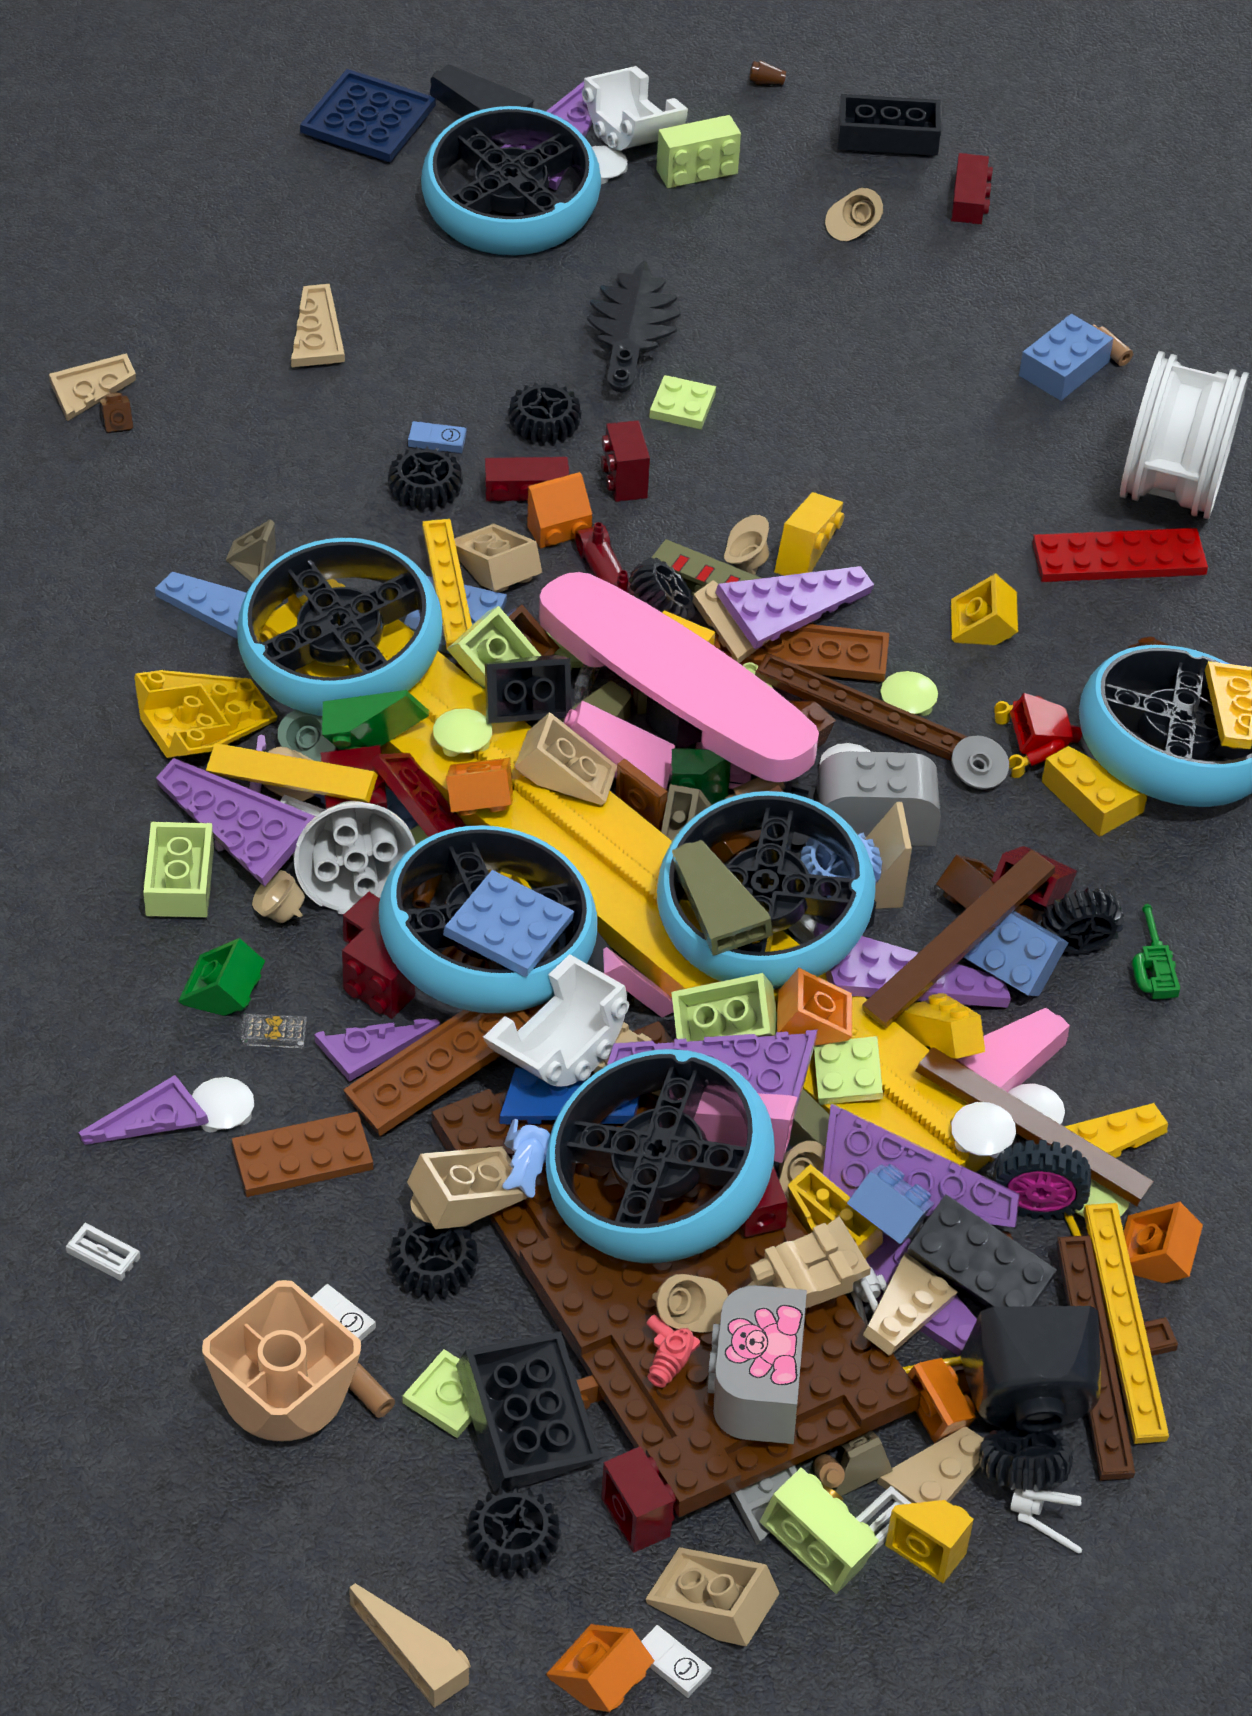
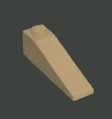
[349,1583,471,1708]

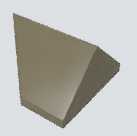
[226,519,276,583]
[661,784,712,841]
[834,1430,893,1496]

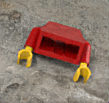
[994,693,1082,778]

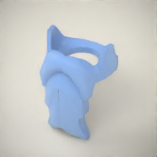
[502,1119,550,1198]

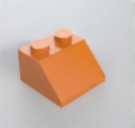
[527,472,592,548]
[446,757,513,816]
[777,967,852,1046]
[1124,1202,1203,1283]
[908,1358,976,1444]
[546,1624,655,1712]

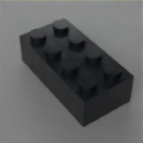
[838,94,941,156]
[907,1194,1056,1309]

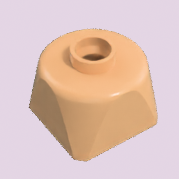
[202,1280,361,1441]

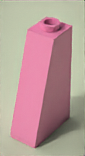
[564,701,675,790]
[952,1008,1070,1092]
[670,1092,797,1163]

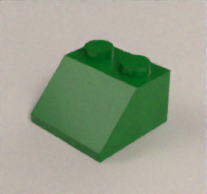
[178,938,265,1016]

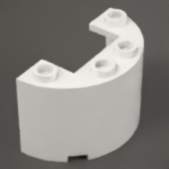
[582,66,688,150]
[483,954,629,1087]

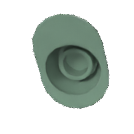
[278,710,336,762]

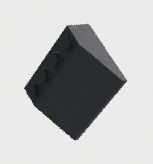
[456,1331,601,1493]

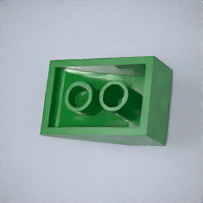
[322,690,429,750]

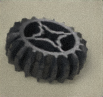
[508,381,582,445]
[388,446,463,511]
[629,557,697,621]
[1041,887,1125,956]
[389,1219,478,1301]
[979,1425,1073,1492]
[466,1485,561,1579]

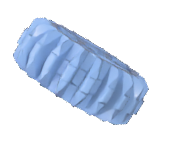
[800,832,882,898]

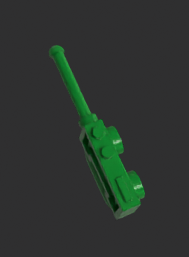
[1132,904,1180,999]

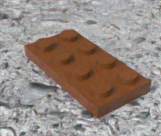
[232,1111,373,1197]

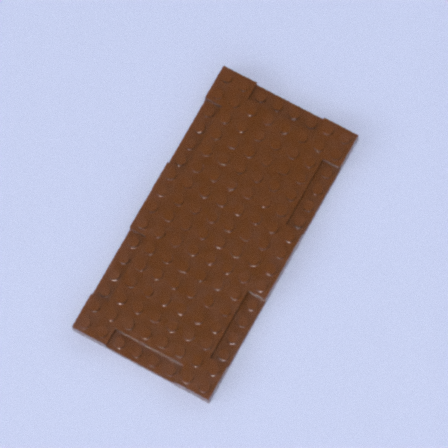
[432,1021,921,1517]

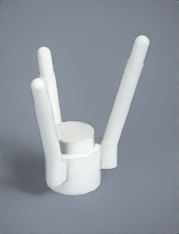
[850,1267,888,1326]
[1011,1489,1082,1554]

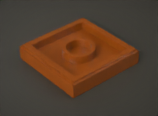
[616,758,668,832]

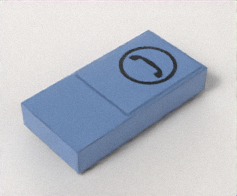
[408,421,467,453]

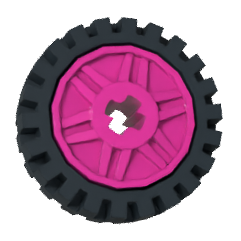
[993,1140,1091,1220]

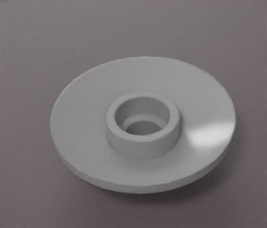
[951,736,1009,789]

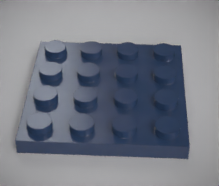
[300,69,436,162]

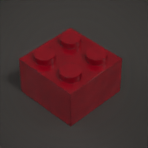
[601,420,650,502]
[342,927,415,1019]
[601,1446,676,1553]

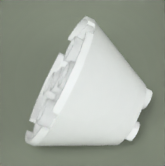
[294,801,416,914]

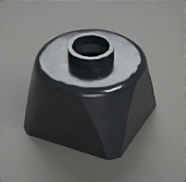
[960,1306,1101,1433]

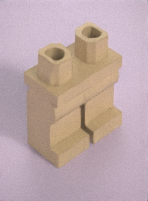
[750,1223,854,1308]

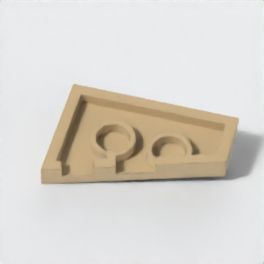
[49,353,136,421]
[692,580,770,663]
[877,1426,984,1503]

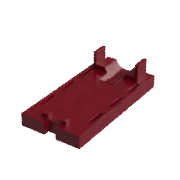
[370,753,466,837]

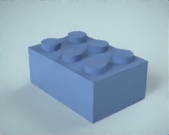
[1019,314,1114,401]
[964,911,1069,996]
[847,1164,934,1244]

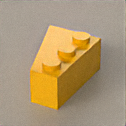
[774,492,844,576]
[1042,746,1148,837]
[894,993,986,1059]
[787,1164,883,1259]

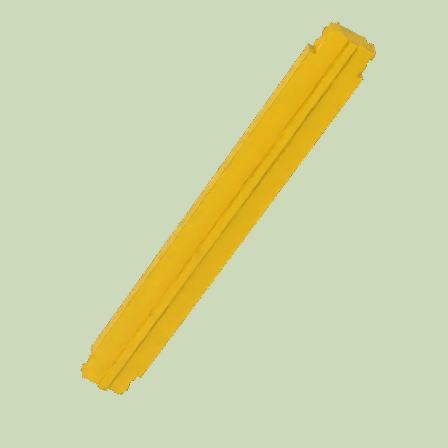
[260,579,995,1172]

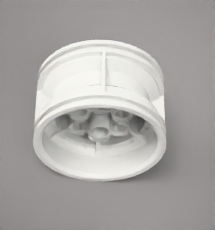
[1120,351,1249,519]

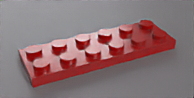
[1032,528,1208,582]

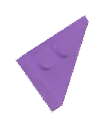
[314,1018,440,1081]
[78,1075,209,1145]

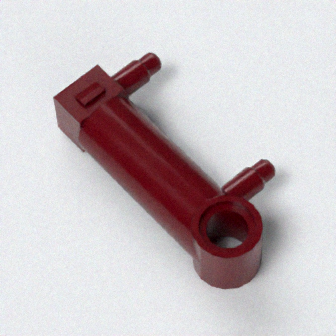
[575,522,634,596]

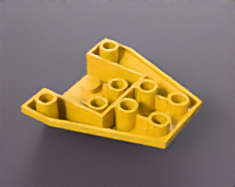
[134,670,277,758]

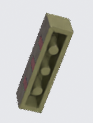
[652,539,762,596]

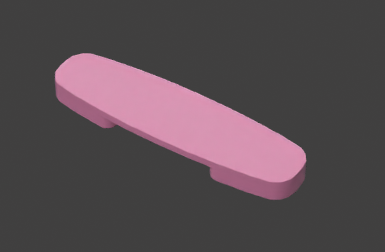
[539,572,819,782]

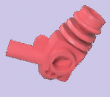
[647,1315,700,1388]

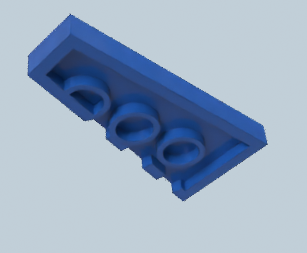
[500,1067,641,1124]

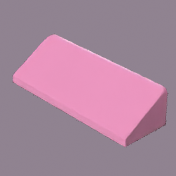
[603,947,674,1018]

